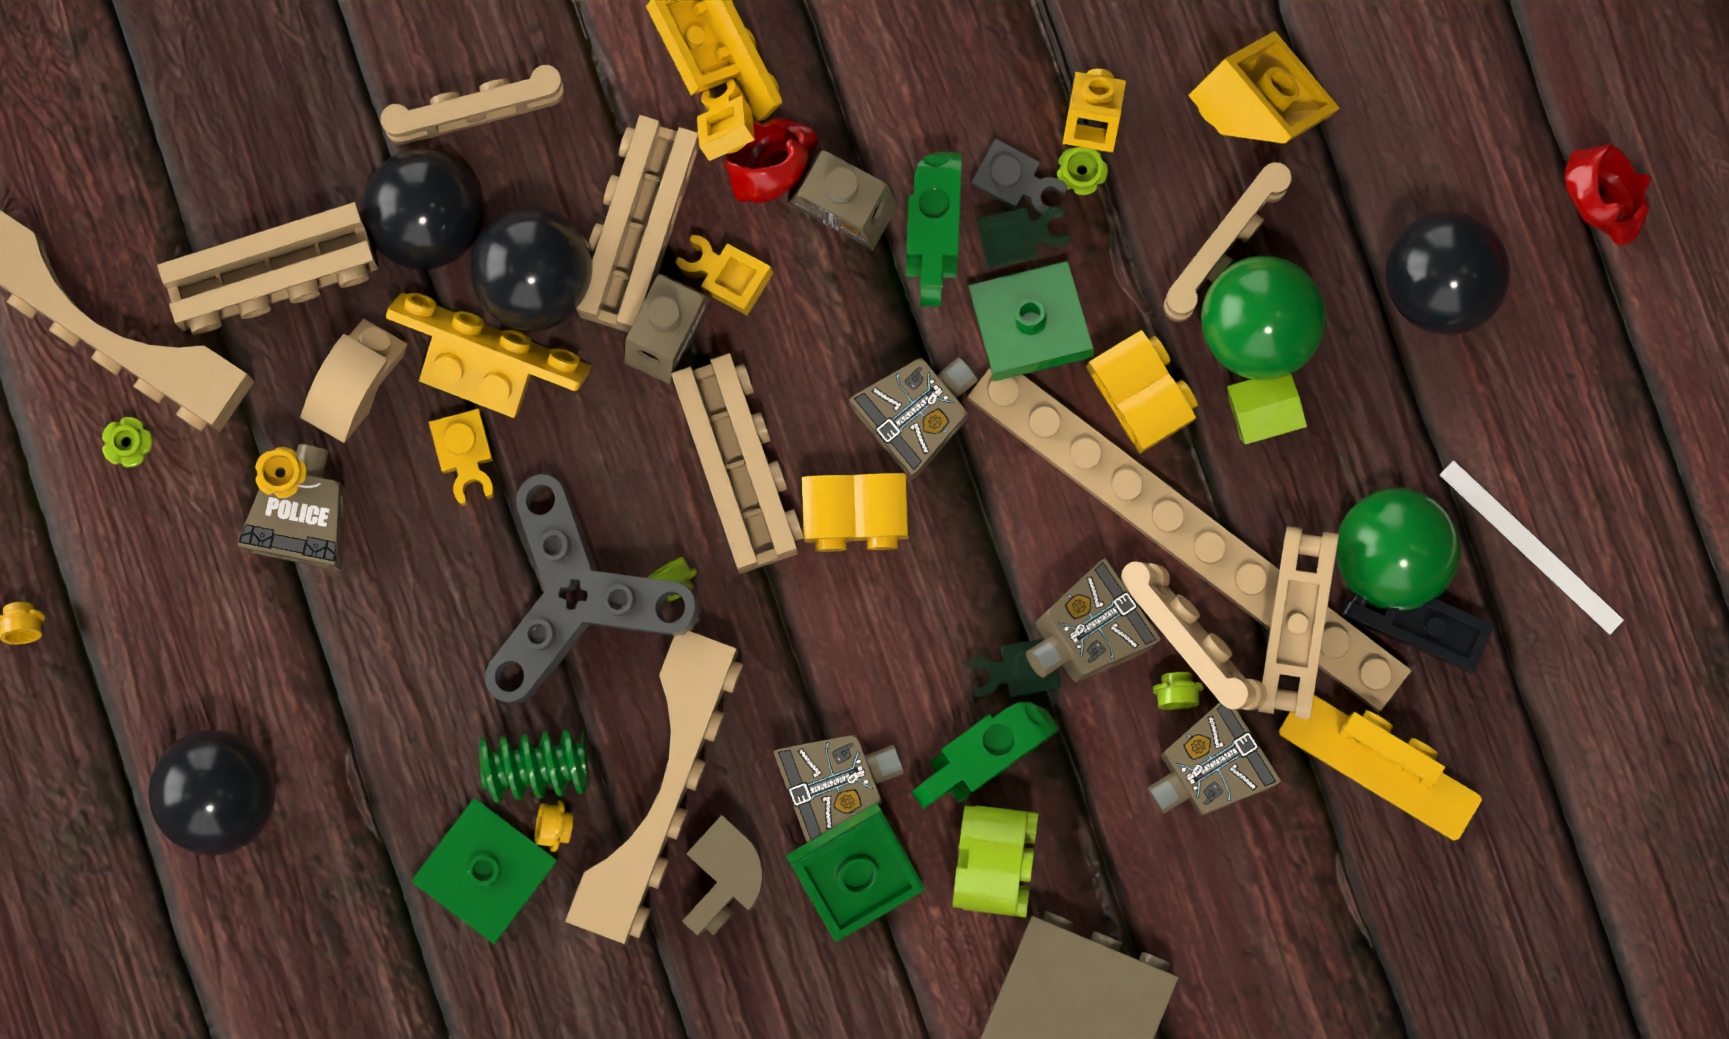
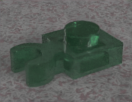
[976,206,1072,269]
[966,638,1062,699]

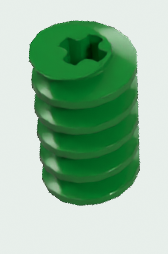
[479,730,589,803]

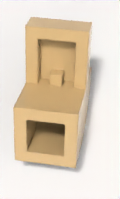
[300,319,408,443]

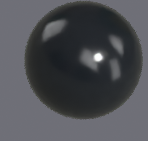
[362,148,485,270]
[470,207,593,331]
[1386,211,1511,335]
[148,730,276,856]

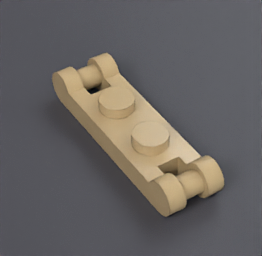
[381,65,565,145]
[1163,162,1291,322]
[1258,526,1339,720]
[1121,561,1267,710]

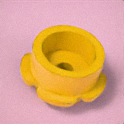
[255,447,307,498]
[0,602,45,645]
[534,800,573,852]

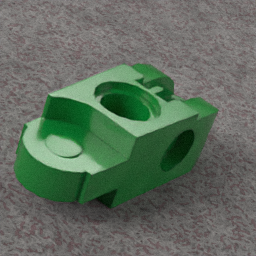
[906,152,962,307]
[911,702,1061,810]

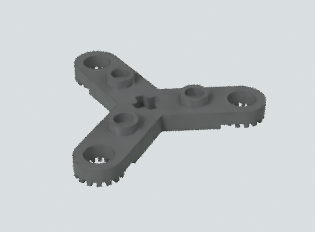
[485,474,701,704]

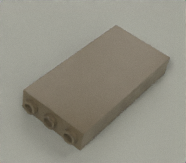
[980,911,1179,1039]

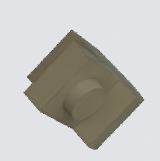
[682,815,764,937]

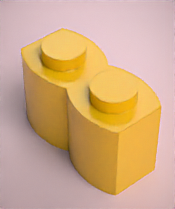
[1086,330,1198,454]
[802,473,909,552]

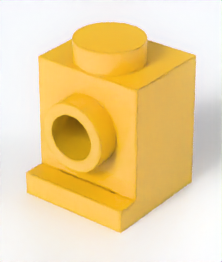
[1063,68,1126,153]

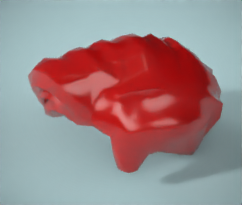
[724,117,819,204]
[1564,143,1651,246]

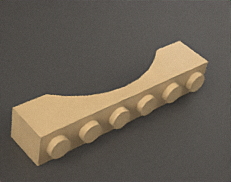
[0,210,254,432]
[565,631,743,945]

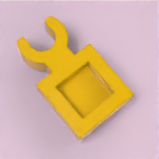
[697,79,755,161]
[675,235,774,316]
[429,409,494,506]

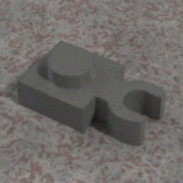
[971,138,1068,220]

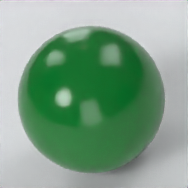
[1201,256,1326,380]
[1336,488,1461,611]

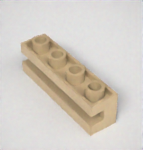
[577,115,699,333]
[157,202,379,335]
[671,353,804,574]

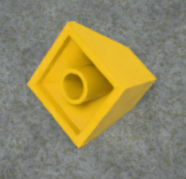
[1188,31,1340,143]

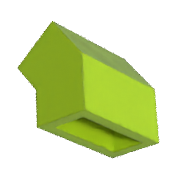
[1227,374,1307,444]

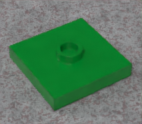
[968,261,1094,382]
[411,798,558,945]
[785,803,926,943]

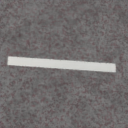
[1440,460,1624,635]

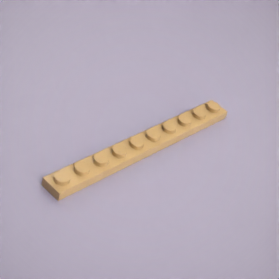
[967,368,1412,713]

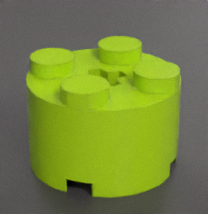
[953,805,1038,918]

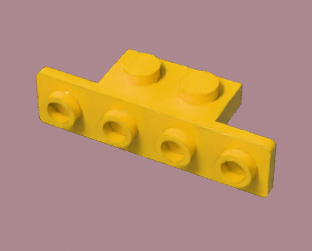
[646,0,782,123]
[386,293,591,418]
[1278,695,1482,841]

